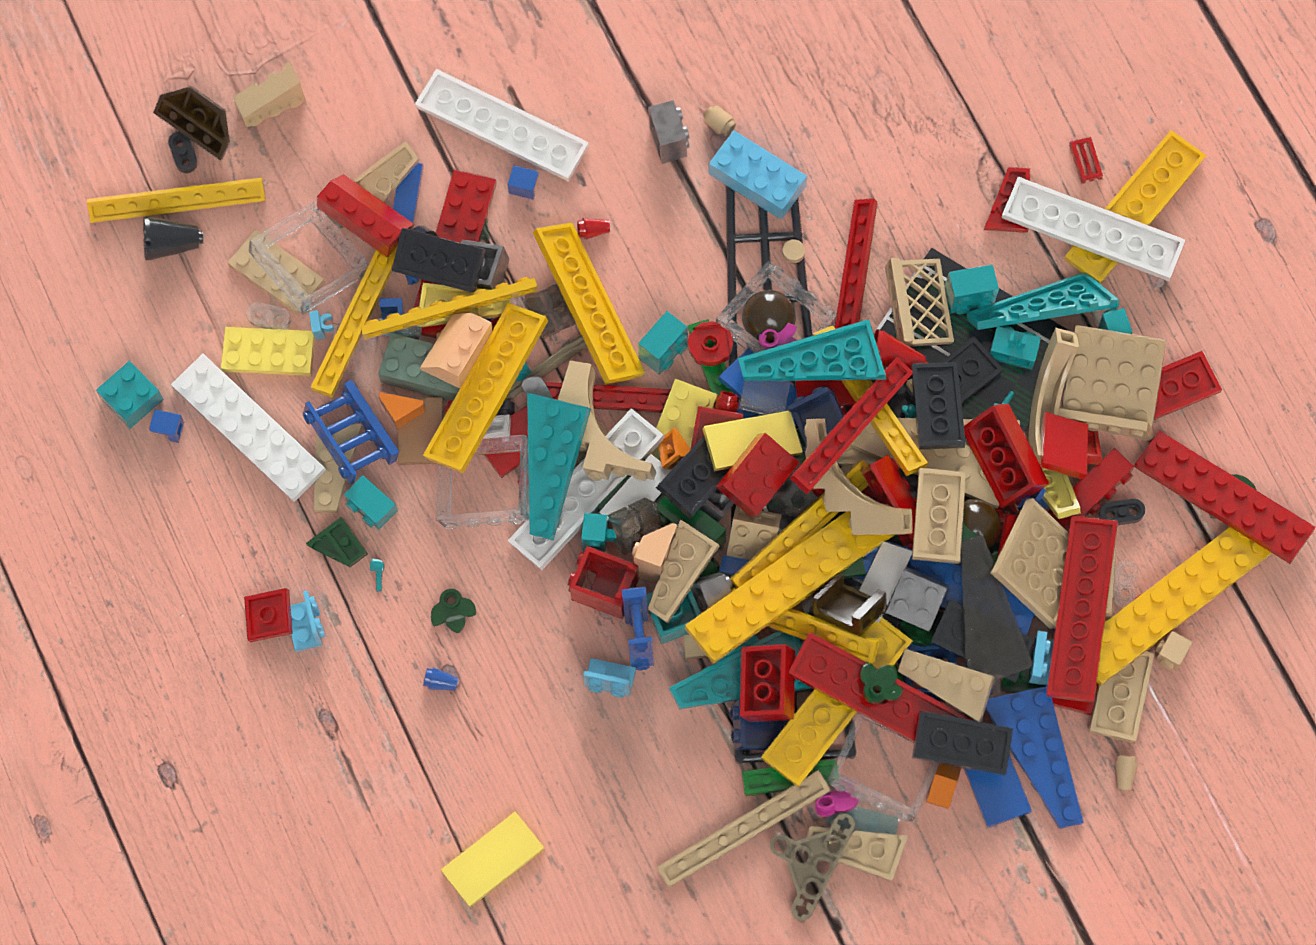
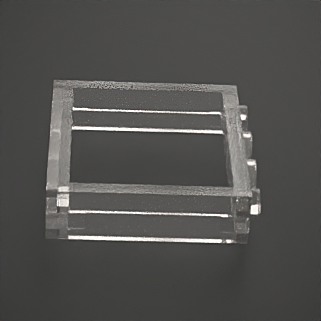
[249,202,368,314]
[716,261,837,353]
[436,435,529,529]
[826,712,939,822]

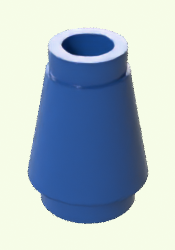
[423,667,458,691]

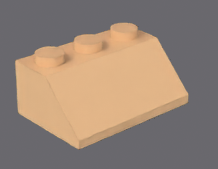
[420,313,492,388]
[632,523,677,584]

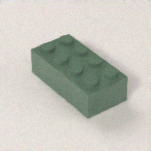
[378,333,461,401]

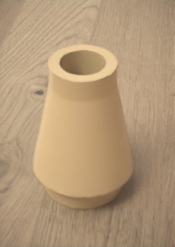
[1115,756,1138,791]

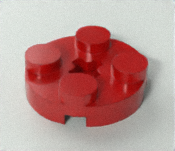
[688,321,733,366]

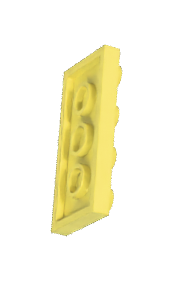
[221,327,315,376]
[646,379,718,461]

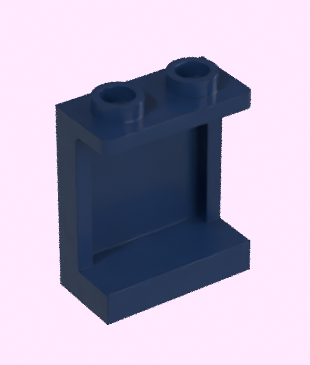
[787,386,844,451]
[730,699,790,750]

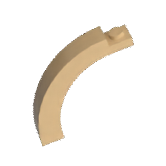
[1029,328,1079,463]

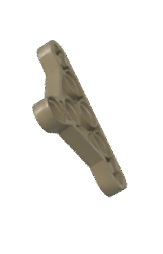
[770,814,855,921]

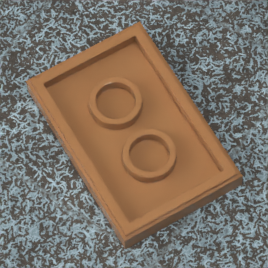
[398,397,443,465]

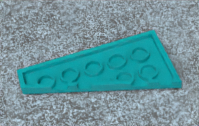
[967,273,1119,330]
[738,319,887,381]
[527,393,591,541]
[668,631,813,710]

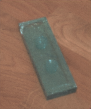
[825,807,900,835]

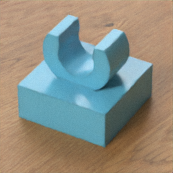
[309,310,334,340]

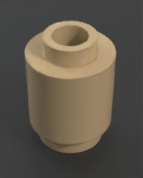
[704,105,737,137]

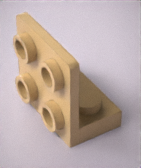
[727,506,781,560]

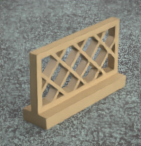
[885,258,954,346]

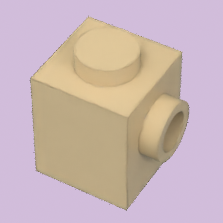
[1156,631,1193,671]

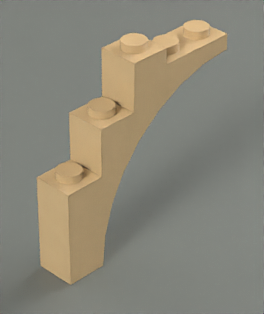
[558,360,656,481]
[799,419,912,535]

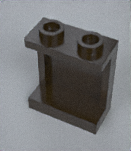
[812,573,887,636]

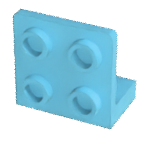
[291,590,325,652]
[1029,631,1054,686]
[583,658,636,698]

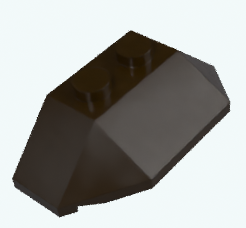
[153,86,230,160]

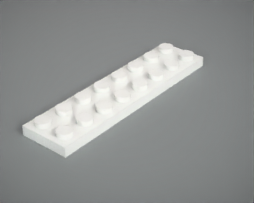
[415,69,589,182]
[1002,177,1185,281]
[171,354,326,502]
[508,408,665,571]

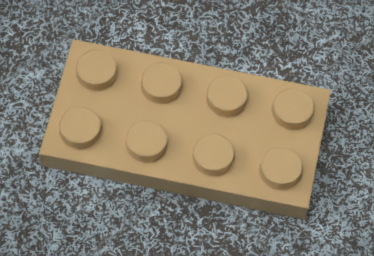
[227,230,325,315]
[912,468,966,564]
[1089,651,1155,744]

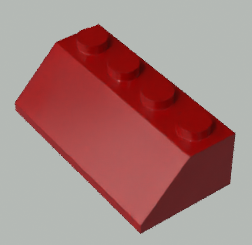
[317,174,414,258]
[964,404,1050,508]
[860,455,917,549]

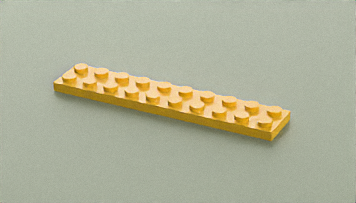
[685,511,895,664]
[1097,527,1273,686]

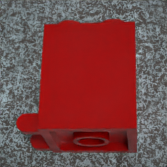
[567,546,640,620]

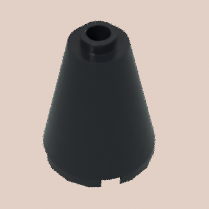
[143,216,203,260]

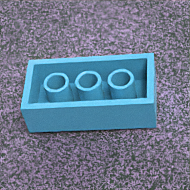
[709,130,807,220]

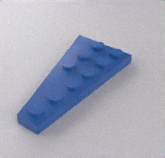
[985,686,1084,829]

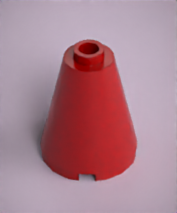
[873,329,928,377]

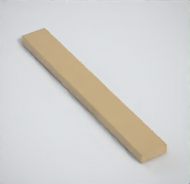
[656,770,831,888]

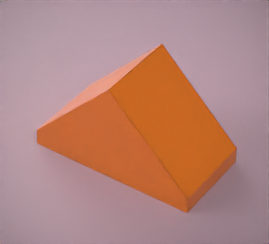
[379,392,426,429]
[659,428,691,470]
[927,763,961,809]

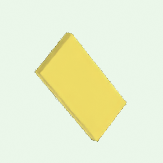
[703,411,803,471]
[441,811,545,907]

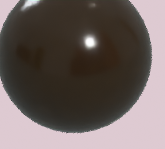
[742,290,796,343]
[961,499,1001,555]

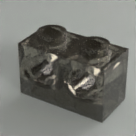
[770,473,817,520]

